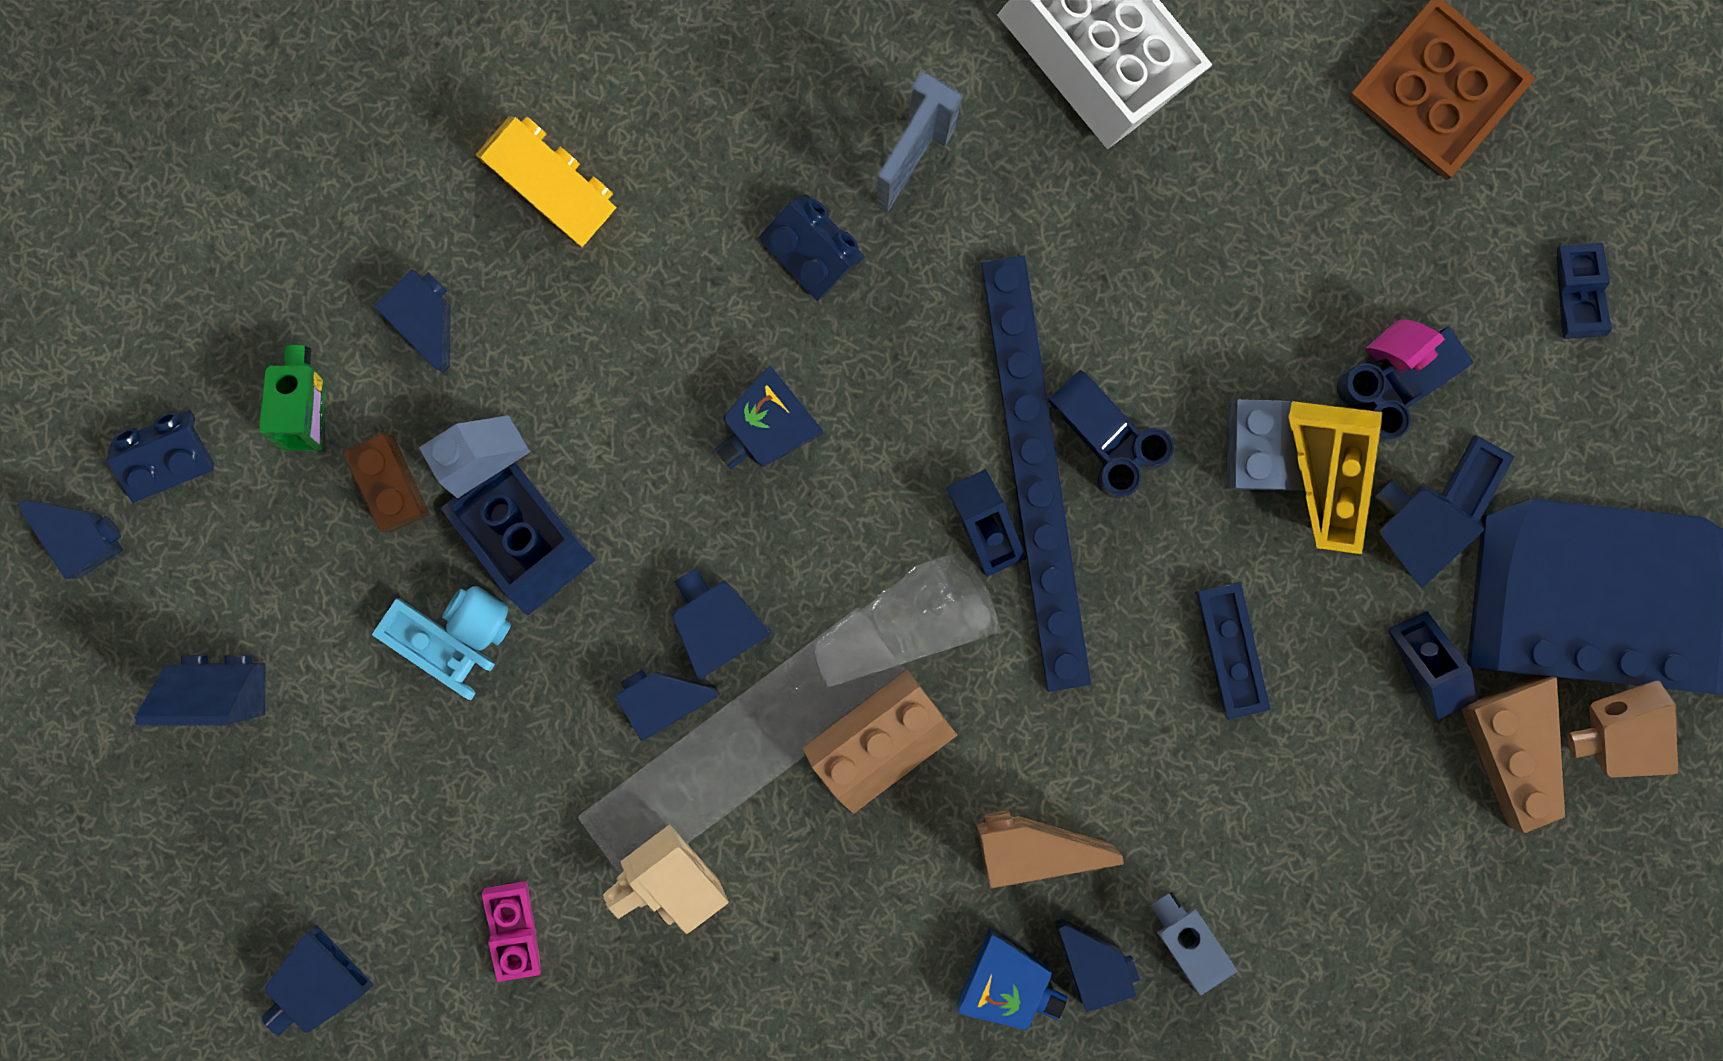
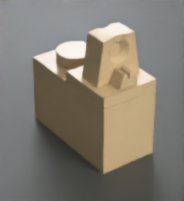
[603,824,729,934]

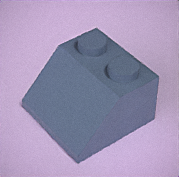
[1227,399,1306,491]

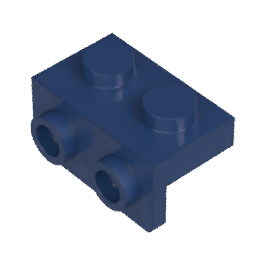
[758,195,865,301]
[106,410,214,503]

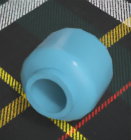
[442,586,511,651]

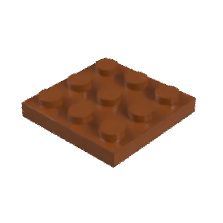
[1348,0,1536,181]

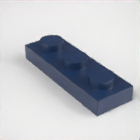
[1196,582,1271,720]

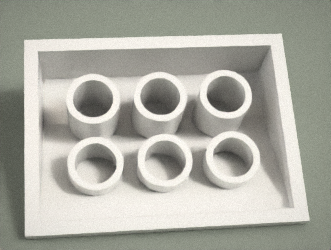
[997,0,1212,149]

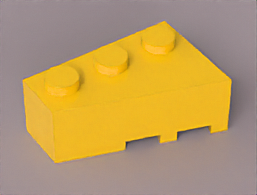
[475,116,617,247]
[1289,401,1382,554]

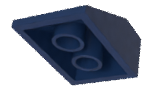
[440,462,595,615]
[135,655,265,726]

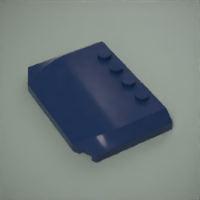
[1467,499,1723,695]

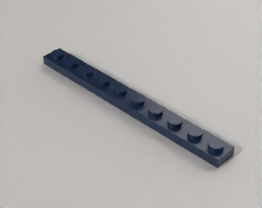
[981,255,1091,692]

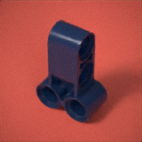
[1337,326,1474,442]
[1048,370,1174,499]

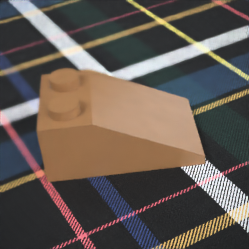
[976,811,1124,888]

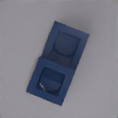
[1557,243,1612,339]

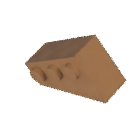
[1461,675,1565,833]

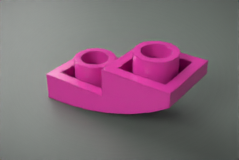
[1365,319,1445,372]
[482,881,541,982]

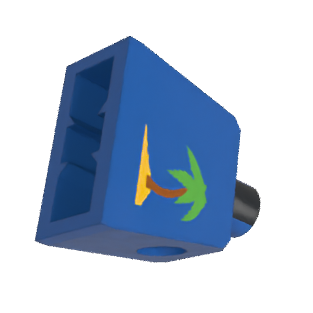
[957,928,1067,1030]

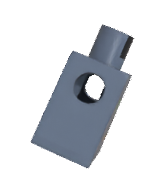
[1150,891,1238,996]

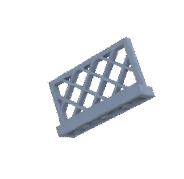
[876,71,963,213]

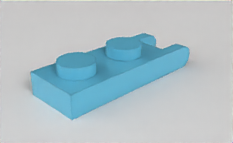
[372,598,496,700]

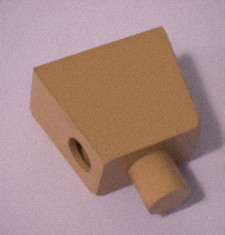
[1567,681,1678,777]

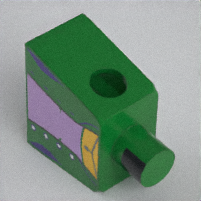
[259,345,325,451]

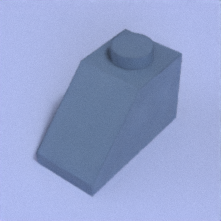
[419,415,531,498]

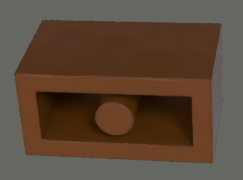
[343,433,430,533]

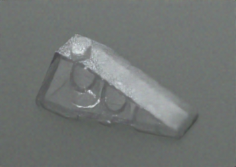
[812,551,1002,687]

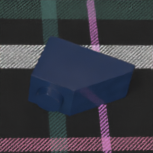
[375,269,451,372]
[946,469,1026,577]
[17,500,123,579]
[1389,611,1477,720]
[615,669,720,741]
[1055,919,1140,1013]

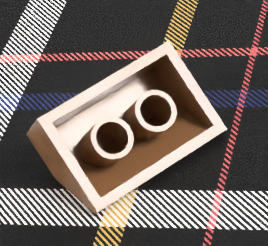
[802,669,958,814]

